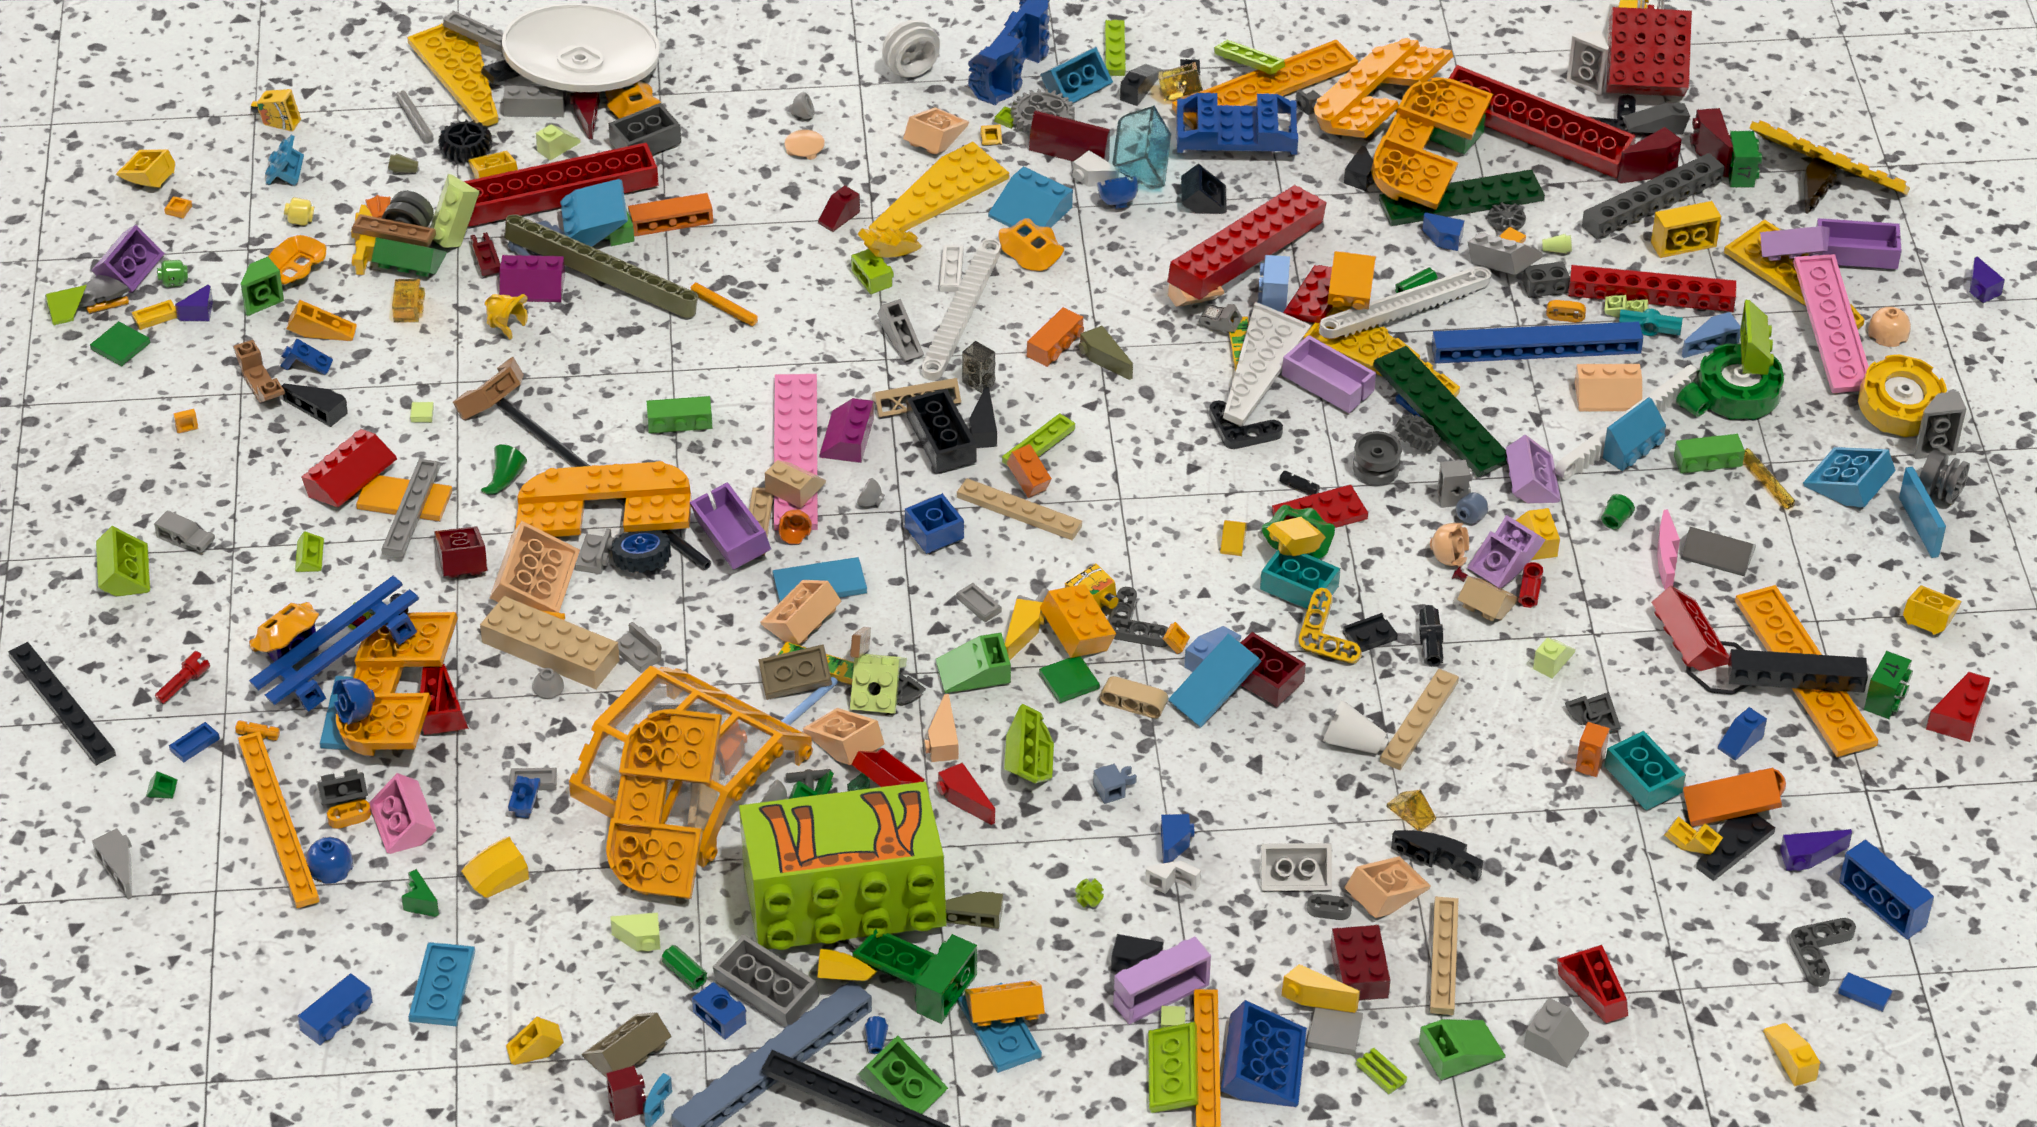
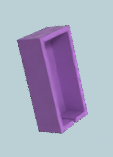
[1816,218,1902,269]
[690,482,771,570]

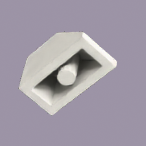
[1073,151,1119,186]

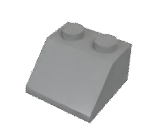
[1524,997,1589,1068]

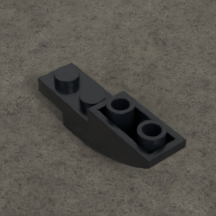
[1391,830,1484,881]

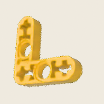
[1298,588,1362,664]

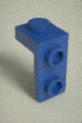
[280,339,333,375]

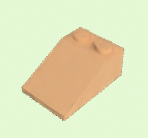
[903,107,969,154]
[803,708,885,765]
[1345,856,1431,918]

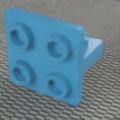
[265,134,304,185]

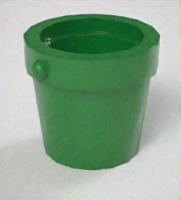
[1676,382,1711,417]
[1601,494,1635,530]

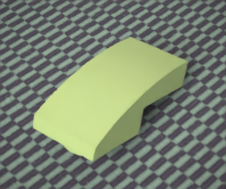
[1605,295,1649,318]

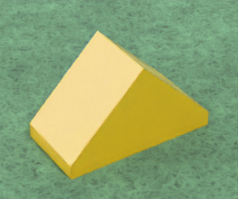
[1220,520,1247,556]

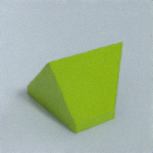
[45,285,87,326]

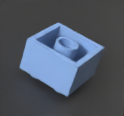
[1258,255,1290,313]

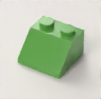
[240,257,284,316]

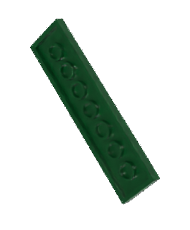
[1379,169,1545,226]
[1373,346,1508,478]

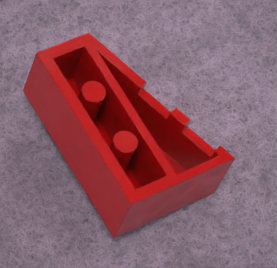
[420,664,469,735]
[1926,672,1991,742]
[1557,945,1628,1023]

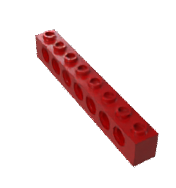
[1568,265,1737,312]

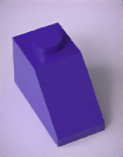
[1969,256,2005,304]

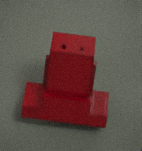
[1452,566,1468,582]

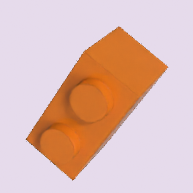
[1007,444,1052,498]
[1575,722,1610,777]

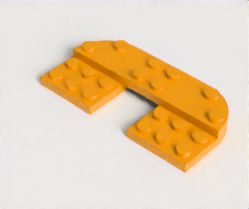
[1314,38,1453,138]
[1372,77,1493,210]
[515,461,692,537]
[336,612,458,756]
[606,709,722,899]

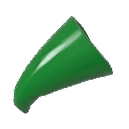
[481,444,527,494]

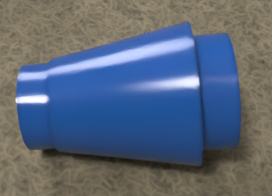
[865,1016,889,1054]

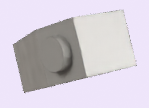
[877,299,924,362]
[92,828,132,899]

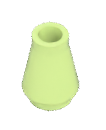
[1542,233,1572,254]

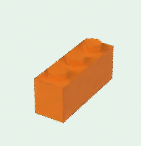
[1027,307,1084,367]

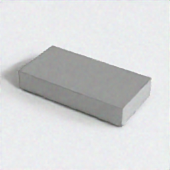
[956,583,1002,622]
[510,768,557,791]

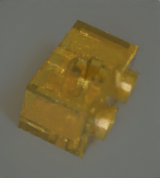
[1158,62,1203,101]
[392,279,425,323]

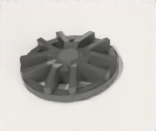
[1488,202,1526,231]

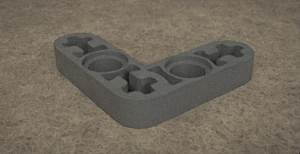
[1109,586,1168,647]
[1789,918,1856,987]

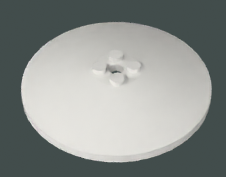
[502,3,660,92]

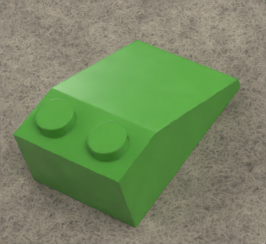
[857,1035,948,1114]

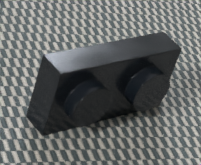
[481,60,521,84]

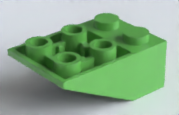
[936,632,1011,693]
[1419,1019,1506,1080]

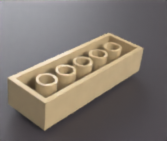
[480,596,620,689]

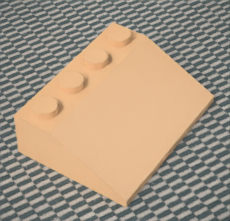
[489,521,580,613]

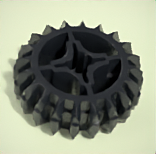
[438,119,493,165]

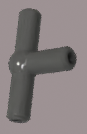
[786,769,831,790]

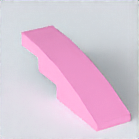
[1657,509,1680,589]

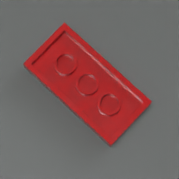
[1283,265,1333,323]
[1271,484,1369,528]

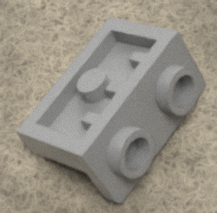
[576,528,615,574]
[616,622,662,673]

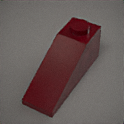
[570,92,600,139]

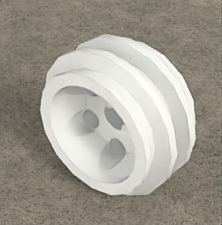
[882,20,940,77]

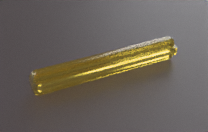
[1743,448,1795,509]

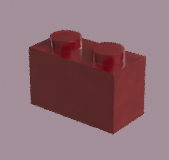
[606,1066,646,1122]

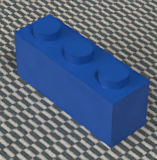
[298,973,373,1046]

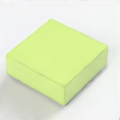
[410,402,434,422]
[1161,1006,1185,1028]

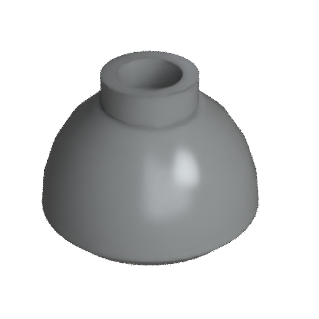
[789,92,815,119]
[857,478,885,507]
[533,668,564,698]
[761,780,789,802]

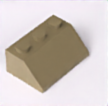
[582,1012,672,1077]

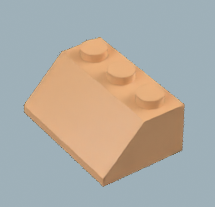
[1574,364,1642,411]
[760,580,842,644]

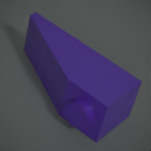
[1780,829,1852,871]

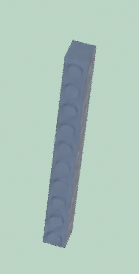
[671,980,872,1127]

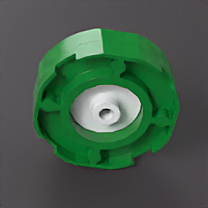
[1697,344,1784,420]

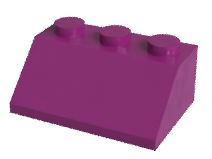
[499,255,565,303]
[819,398,874,463]

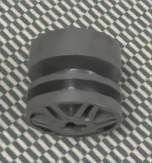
[1919,449,1970,504]

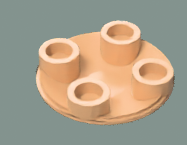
[785,130,825,159]

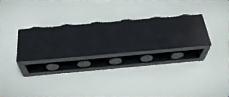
[1728,649,1868,693]

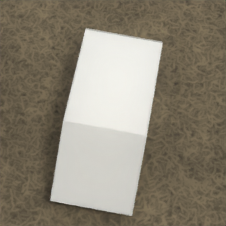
[1145,861,1201,894]

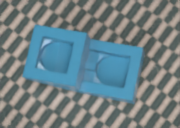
[644,1073,672,1127]

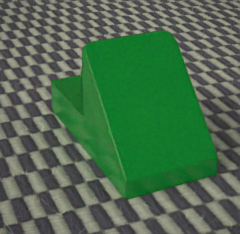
[402,869,439,917]

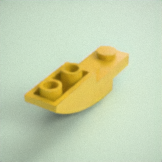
[351,204,376,275]
[857,227,922,258]

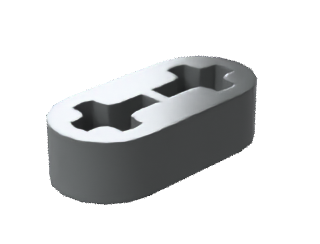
[1307,894,1352,920]

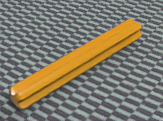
[690,283,758,326]

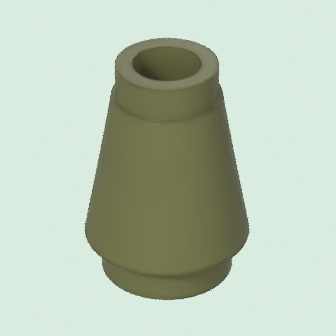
[388,153,419,173]

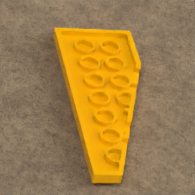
[407,24,498,127]
[1749,120,1910,195]
[869,142,1009,233]
[1724,219,1865,329]
[1303,306,1460,397]

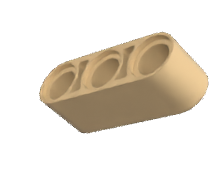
[1100,676,1169,718]

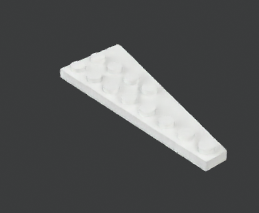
[1223,302,1311,426]

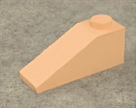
[924,694,958,762]

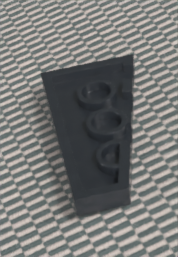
[1696,813,1776,881]

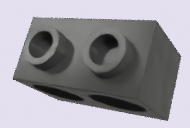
[1522,261,1570,298]

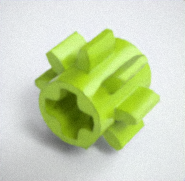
[1075,878,1104,908]

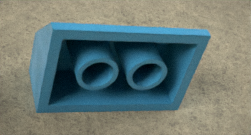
[1040,47,1113,102]
[1603,397,1666,471]

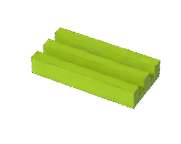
[1356,1047,1407,1094]

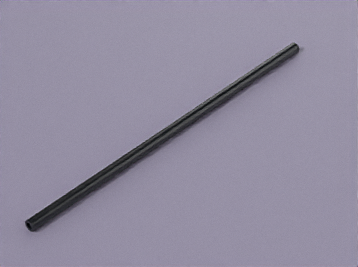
[496,397,711,570]

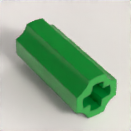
[1395,267,1438,294]
[662,945,708,990]

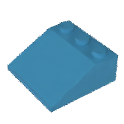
[988,166,1073,241]
[560,179,628,247]
[1803,447,1896,508]

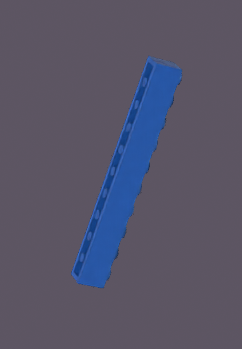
[1431,322,1644,364]

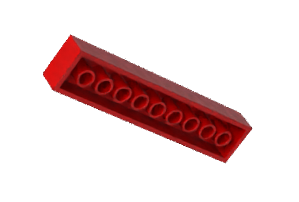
[1448,65,1635,179]
[463,142,659,227]
[1167,185,1327,300]

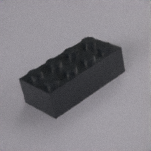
[907,388,977,473]

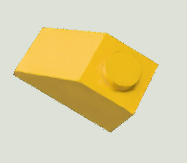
[506,1016,564,1065]

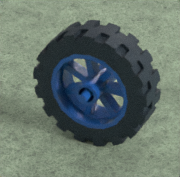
[612,530,671,573]

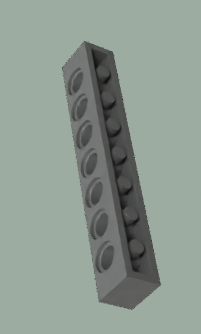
[1582,153,1724,239]

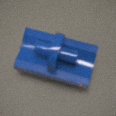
[508,776,541,818]

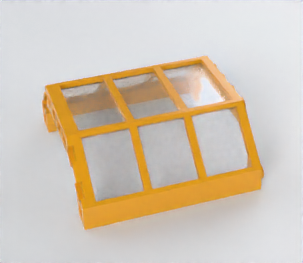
[569,666,813,868]

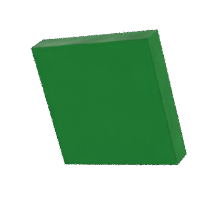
[90,321,150,366]
[1039,656,1100,703]

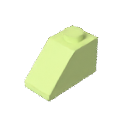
[536,124,581,161]
[1533,638,1576,679]
[610,913,661,951]

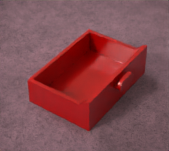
[851,748,925,787]

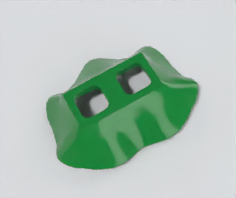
[1262,505,1335,559]

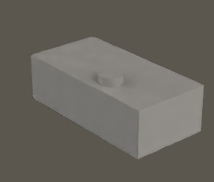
[713,934,819,1027]

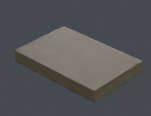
[758,644,832,700]

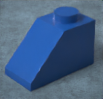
[1423,213,1465,251]
[1718,707,1767,761]
[1161,814,1195,864]

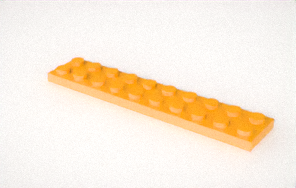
[1172,39,1358,130]
[1735,585,1879,757]

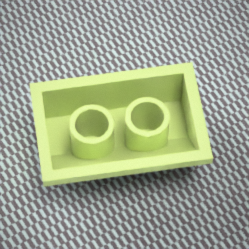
[430,174,480,248]

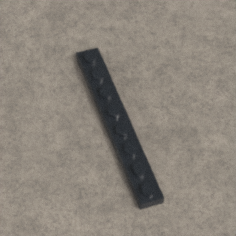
[8,642,116,766]
[761,1050,950,1127]

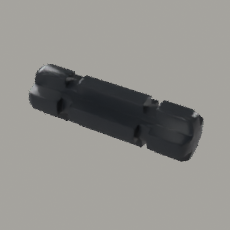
[1279,470,1320,495]

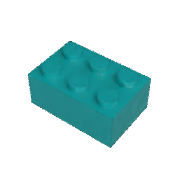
[1260,550,1341,610]
[1604,731,1686,810]

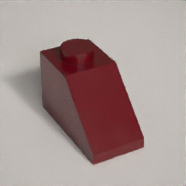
[818,185,860,232]

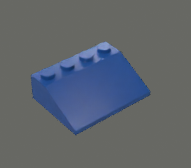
[1221,1000,1307,1107]

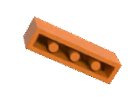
[628,193,713,237]

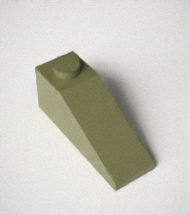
[1079,326,1133,380]
[946,891,1003,929]

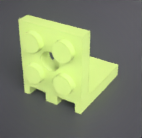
[850,654,907,713]

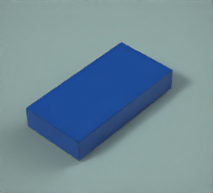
[169,722,220,763]
[1838,972,1893,1012]

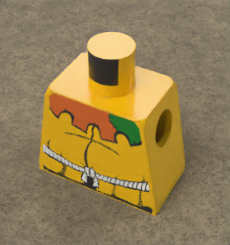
[251,89,301,131]
[1065,563,1119,609]

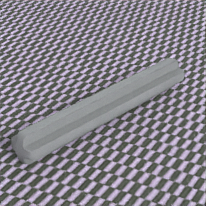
[396,90,434,143]

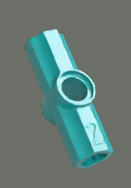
[1619,309,1683,336]

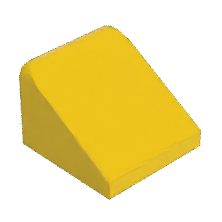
[980,125,1002,146]

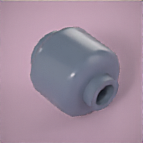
[1456,492,1488,524]

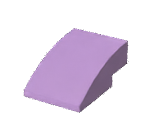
[1467,515,1546,588]

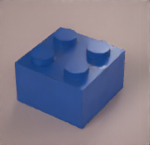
[905,493,964,554]

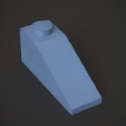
[1682,312,1740,358]
[1185,626,1241,672]

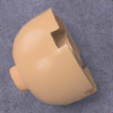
[1868,307,1911,347]
[1430,523,1469,566]

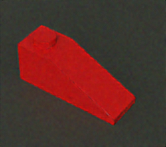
[936,762,995,825]

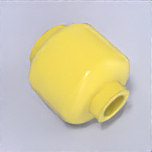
[284,197,315,226]

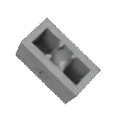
[1437,460,1473,508]

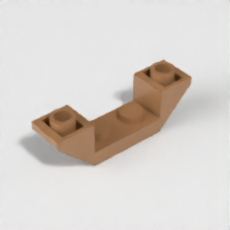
[233,339,285,403]
[453,357,524,420]

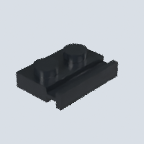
[1343,613,1398,652]

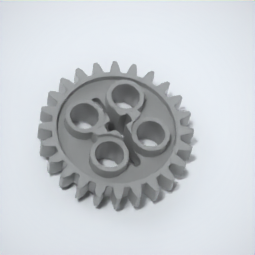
[1011,89,1075,133]

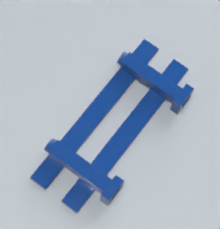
[249,575,420,712]

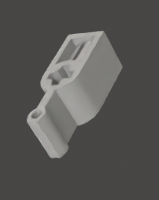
[154,510,215,552]

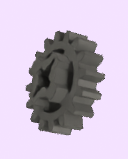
[1395,414,1441,452]

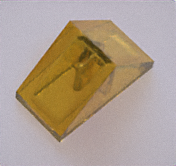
[1386,790,1436,831]

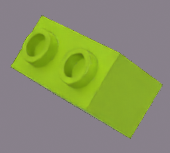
[851,249,894,295]

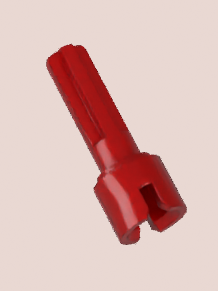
[155,651,210,704]

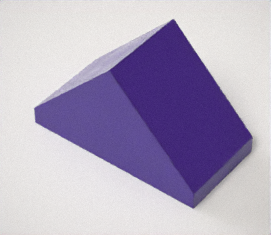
[175,285,213,321]

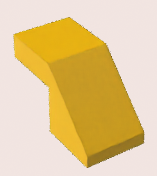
[1664,816,1723,855]

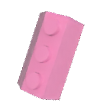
[369,773,437,854]

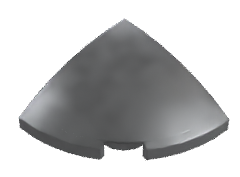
[78,275,130,307]

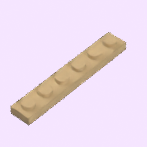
[957,478,1082,540]
[1380,669,1459,770]
[1430,896,1459,1015]

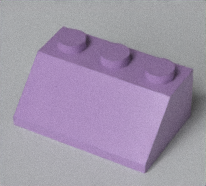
[1760,226,1830,261]
[1506,434,1561,503]

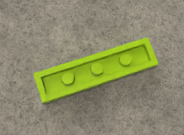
[1105,20,1126,76]
[1214,39,1285,74]
[1002,413,1076,466]

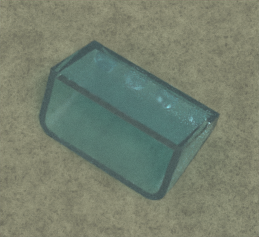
[1112,105,1171,190]

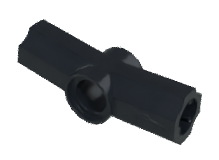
[1419,605,1444,667]

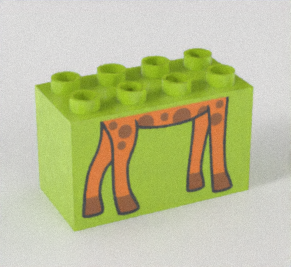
[739,782,946,950]

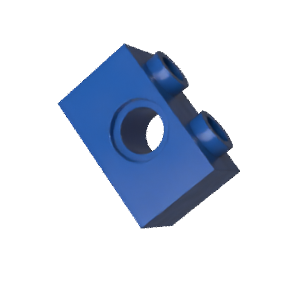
[692,982,746,1040]

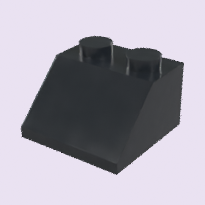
[1181,163,1227,214]

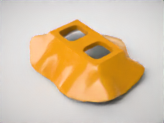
[605,81,661,119]
[998,218,1064,271]
[268,235,327,285]
[250,602,319,652]

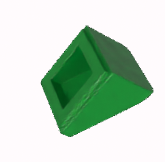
[146,771,178,799]

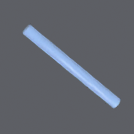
[781,677,840,725]

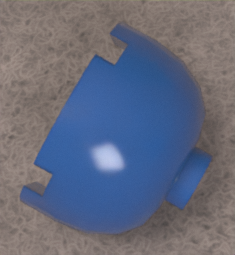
[1097,176,1138,209]
[333,678,375,725]
[306,837,353,884]

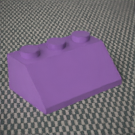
[91,224,165,293]

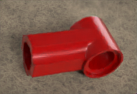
[1518,562,1543,608]

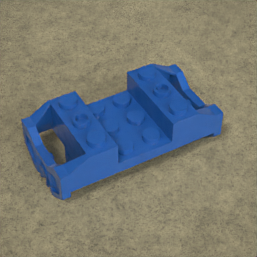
[968,0,1050,106]
[1176,93,1298,155]

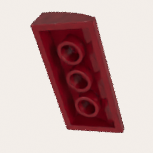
[1029,110,1110,162]

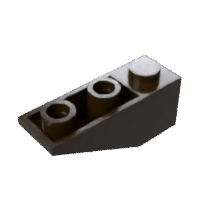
[1804,157,1837,214]

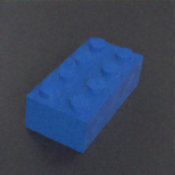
[1839,839,1934,940]

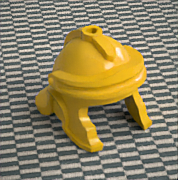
[484,294,528,340]

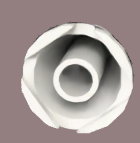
[1323,700,1389,754]

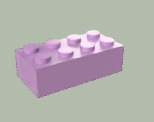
[1282,335,1376,413]
[1113,936,1211,1025]

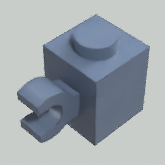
[1093,763,1137,804]

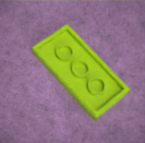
[1148,1022,1199,1113]

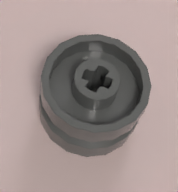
[382,190,434,227]
[1353,431,1402,486]

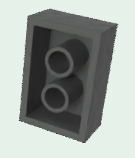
[608,103,681,154]

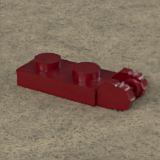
[470,232,501,276]

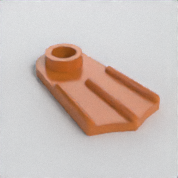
[365,195,391,218]

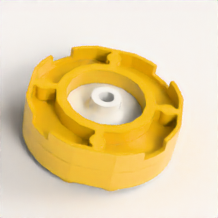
[1858,354,1947,437]

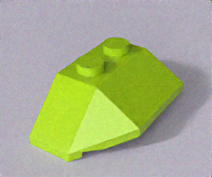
[1004,704,1054,783]

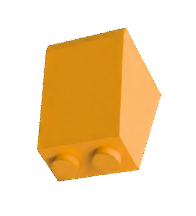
[1327,251,1376,310]

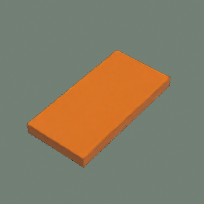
[1683,768,1782,827]

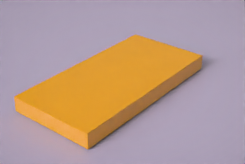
[356,475,452,521]

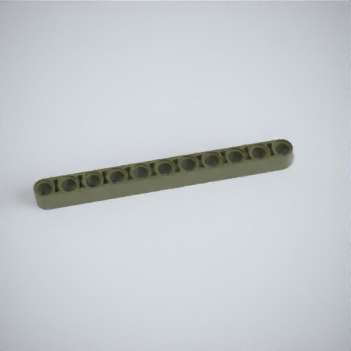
[504,215,698,318]

